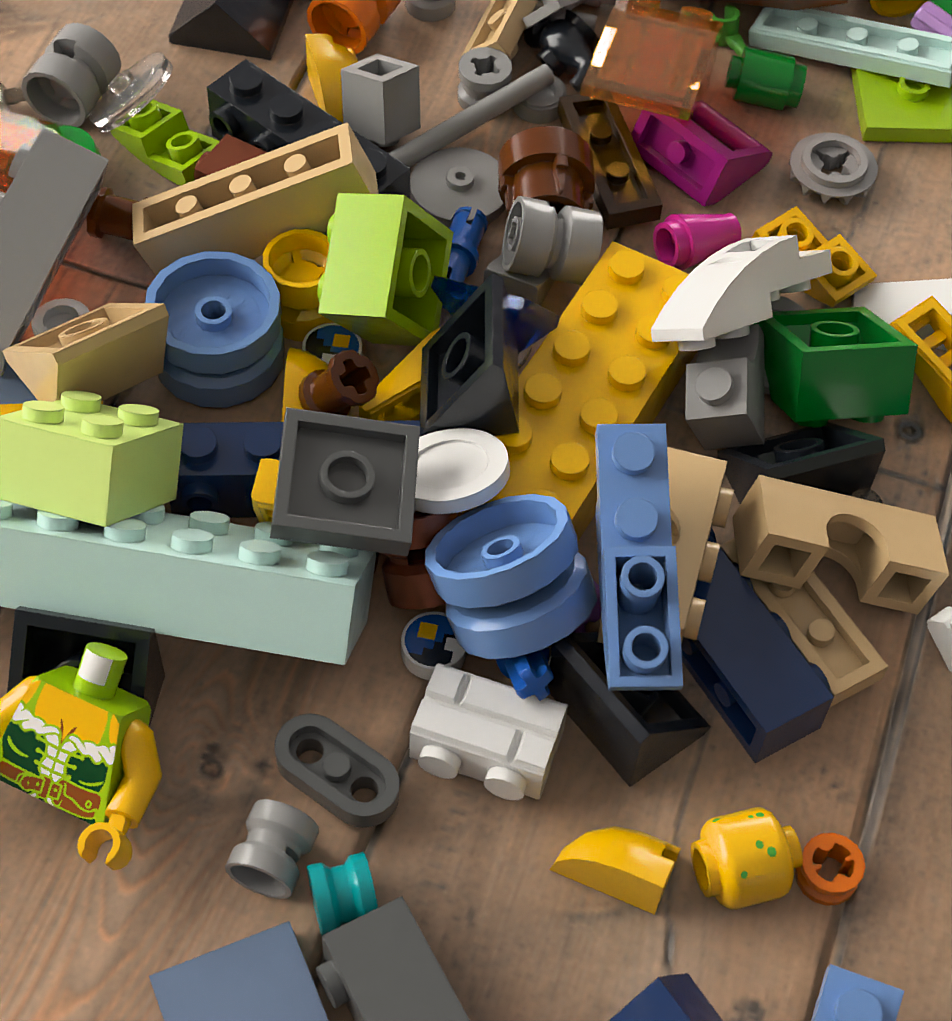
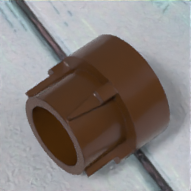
[498,126,595,214]

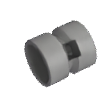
[21,23,122,127]
[502,196,603,285]

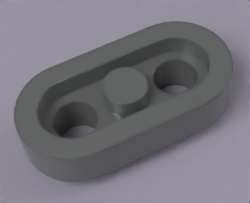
[274,714,400,828]

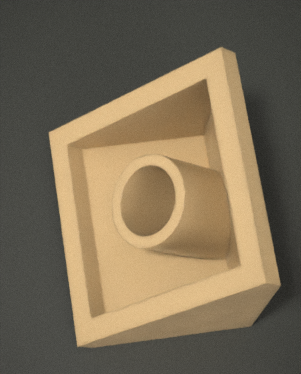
[2,303,169,402]

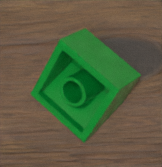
[754,307,918,427]

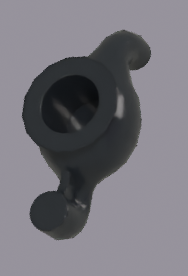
[524,9,603,93]

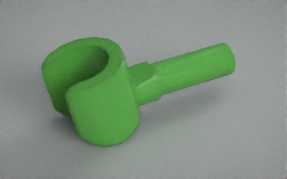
[708,5,748,57]

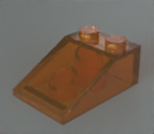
[580,0,724,121]

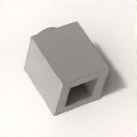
[341,53,421,147]

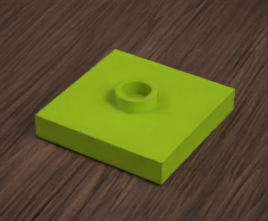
[850,67,952,143]

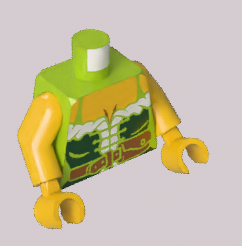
[0,642,162,870]

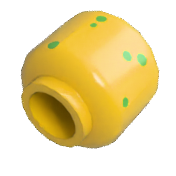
[691,807,803,910]

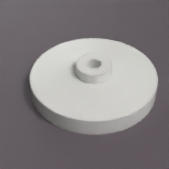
[414,428,510,514]

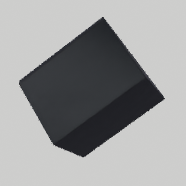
[168,0,294,60]
[419,273,519,437]
[717,422,886,504]
[7,606,165,727]
[547,632,711,787]

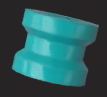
[306,852,378,936]

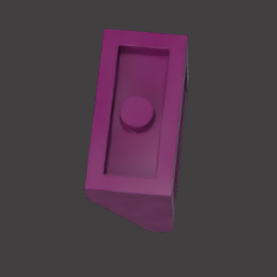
[631,93,772,207]

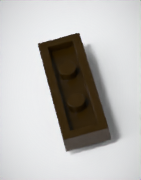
[557,88,663,230]

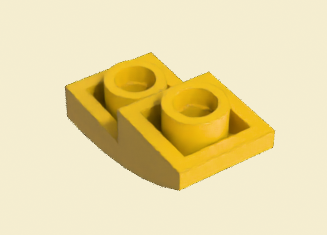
[752,206,877,307]

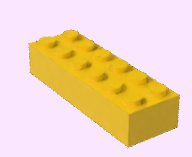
[458,241,698,542]

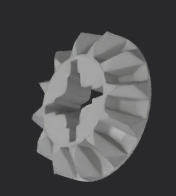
[789,133,878,205]

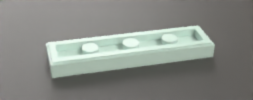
[749,7,952,88]

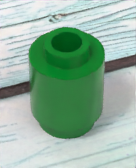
[725,47,807,111]

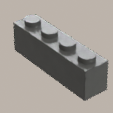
[316,896,470,1021]

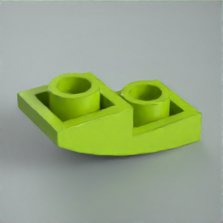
[108,98,220,186]

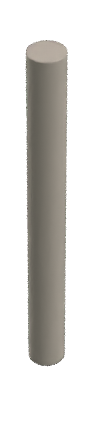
[388,64,555,167]

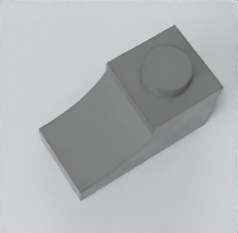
[685,324,765,450]

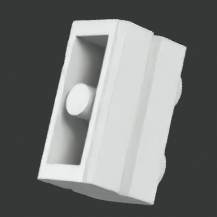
[409,663,568,800]

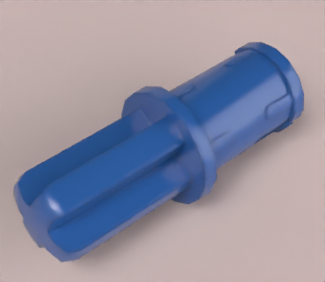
[496,647,554,701]

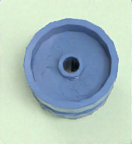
[145,251,285,408]
[425,494,597,659]

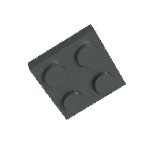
[270,407,420,556]

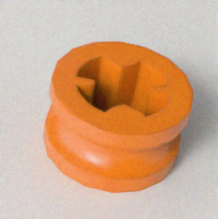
[795,833,866,906]

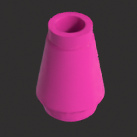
[653,213,741,270]

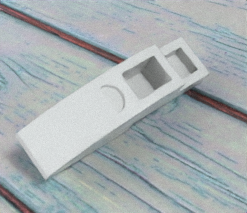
[651,235,833,351]

